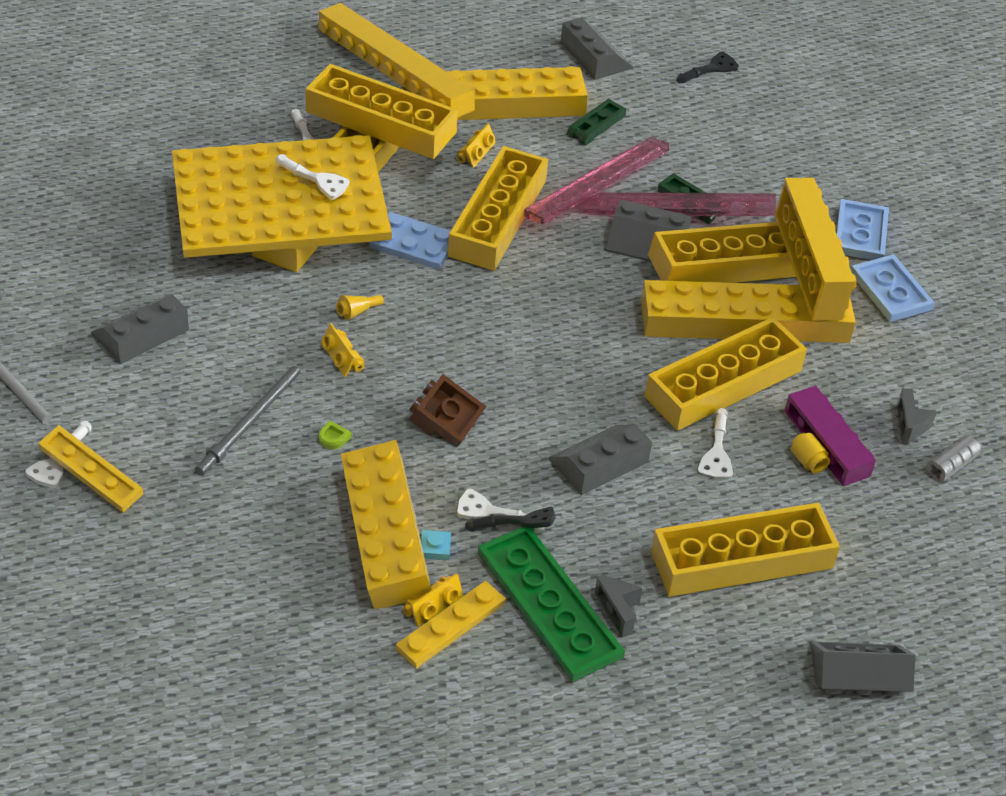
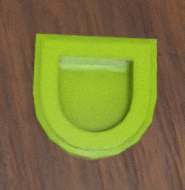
[319,420,352,450]

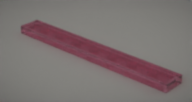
[524,137,669,225]
[578,192,776,216]

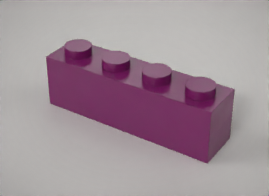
[784,385,876,487]

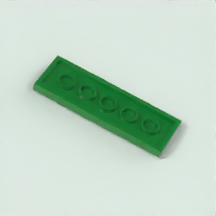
[478,527,625,682]

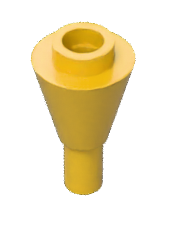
[336,295,384,321]

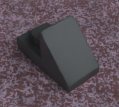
[897,388,937,445]
[594,575,642,637]

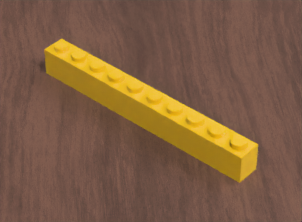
[318,3,475,118]

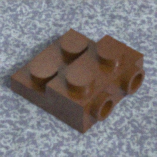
[409,374,487,447]

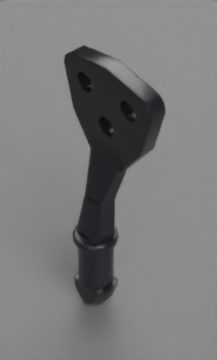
[676,52,739,83]
[465,506,556,532]

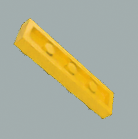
[38,425,144,513]
[396,580,506,669]

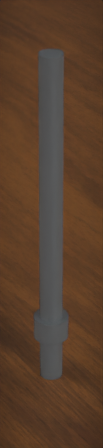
[195,366,300,476]

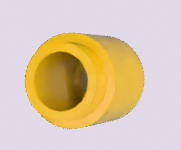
[791,433,830,474]

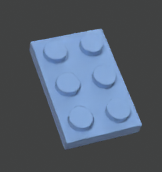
[836,199,889,260]
[370,212,450,270]
[851,254,935,322]

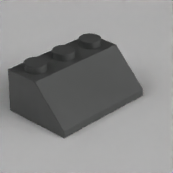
[560,17,633,80]
[605,200,692,262]
[91,294,189,364]
[549,424,652,495]
[810,641,916,696]

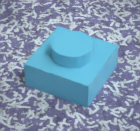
[421,530,451,560]

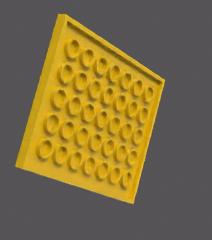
[172,135,392,258]

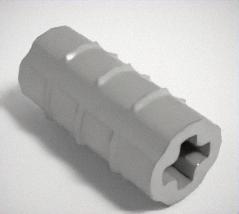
[926,435,981,483]

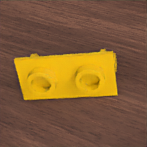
[456,123,495,168]
[321,323,364,377]
[402,573,464,627]

